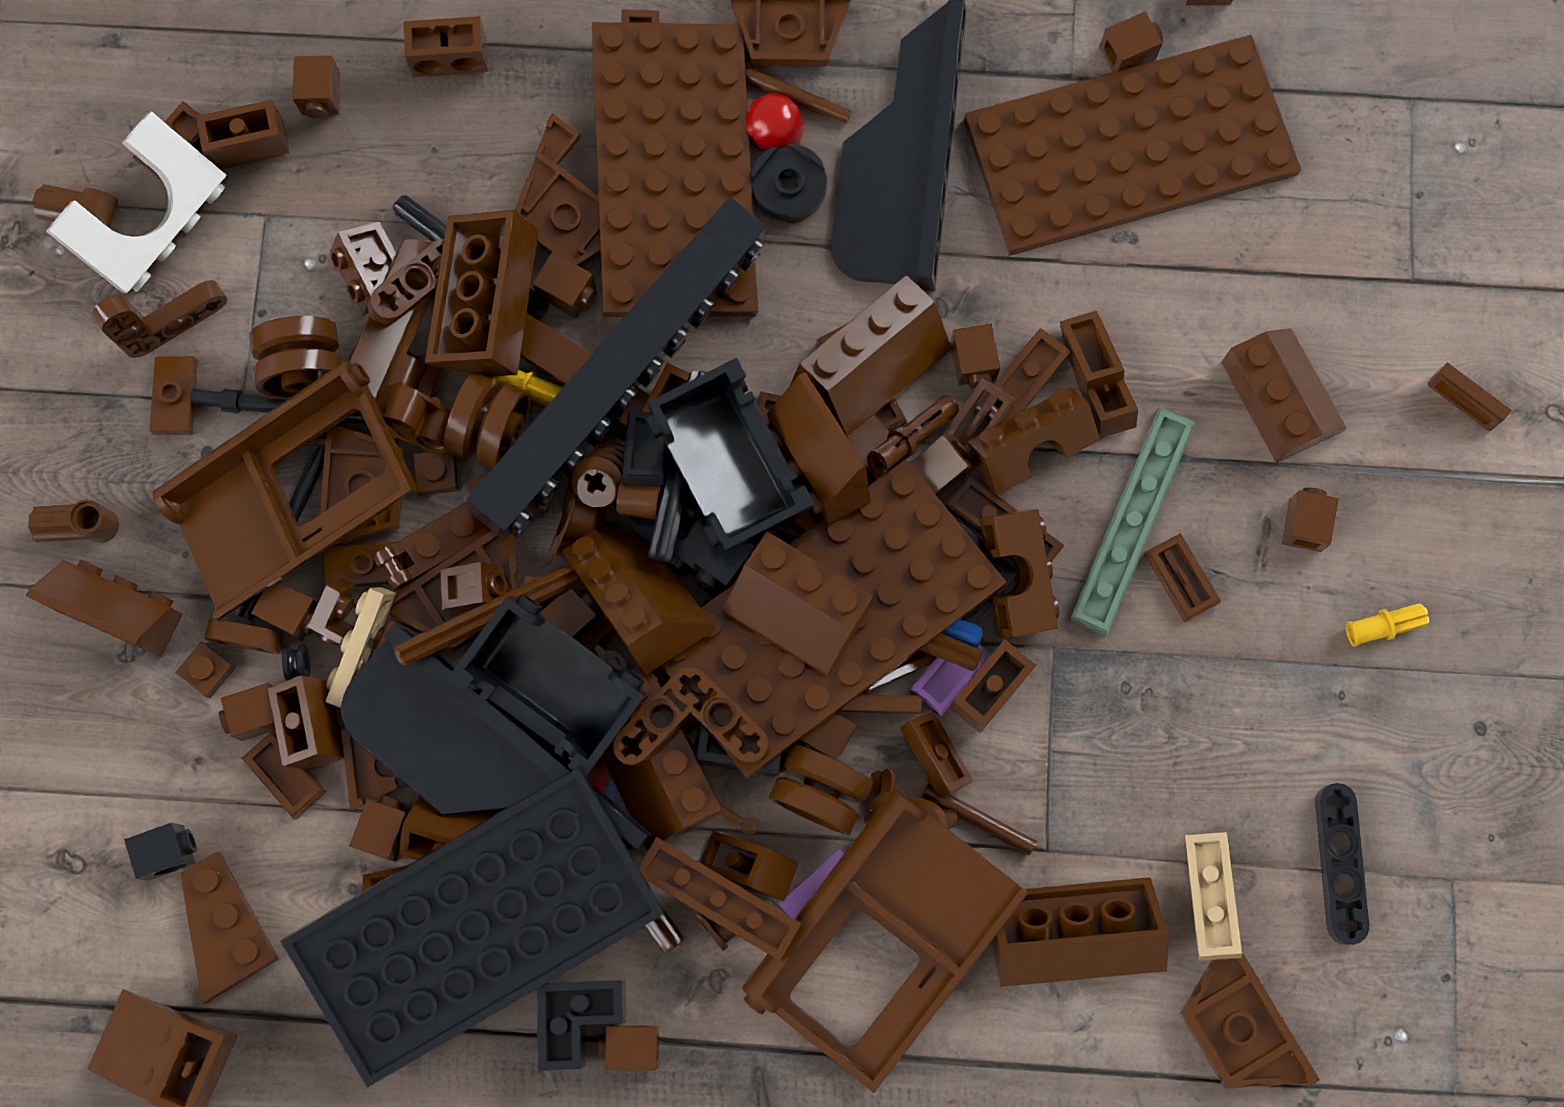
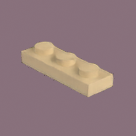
[325,587,396,708]
[1185,832,1242,961]

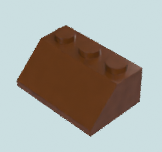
[1221,328,1347,463]
[767,372,871,525]
[722,532,873,676]
[26,559,183,657]

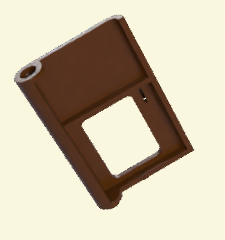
[742,789,1028,1093]

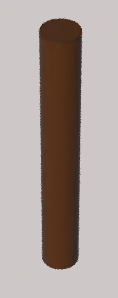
[745,67,852,125]
[921,783,1037,855]

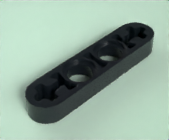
[1315,783,1369,945]

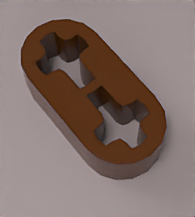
[204,619,284,654]

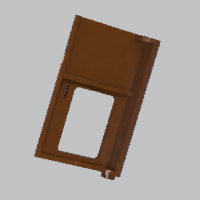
[153,360,416,621]

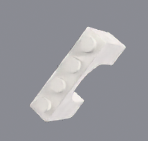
[46,111,227,293]

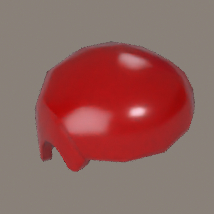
[746,93,805,150]

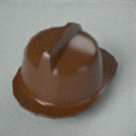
[546,475,608,566]

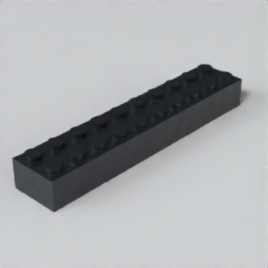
[466,196,767,541]

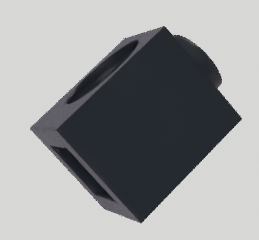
[124,822,197,881]

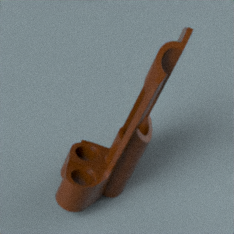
[348,239,451,453]

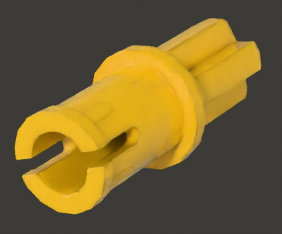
[491,369,562,406]
[1345,603,1429,647]

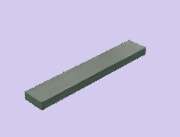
[1069,407,1196,636]

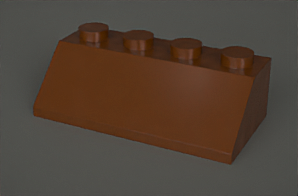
[425,210,539,376]
[790,275,952,438]
[562,529,715,675]
[602,666,721,850]
[992,877,1169,987]

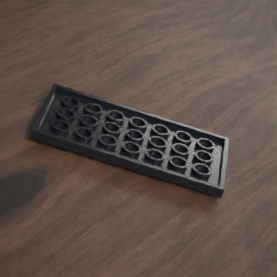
[280,767,664,1088]

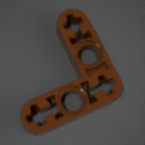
[367,239,444,324]
[92,280,227,358]
[613,666,771,767]

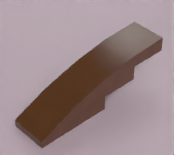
[520,313,650,428]

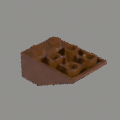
[87,989,238,1107]

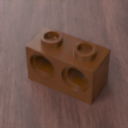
[403,16,488,77]

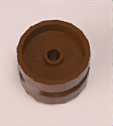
[249,316,342,398]
[444,372,531,469]
[768,745,874,836]

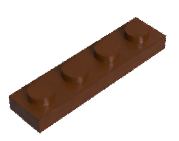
[639,837,801,961]

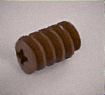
[572,439,626,507]

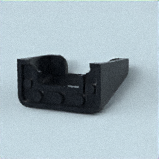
[644,358,814,552]
[447,594,646,777]

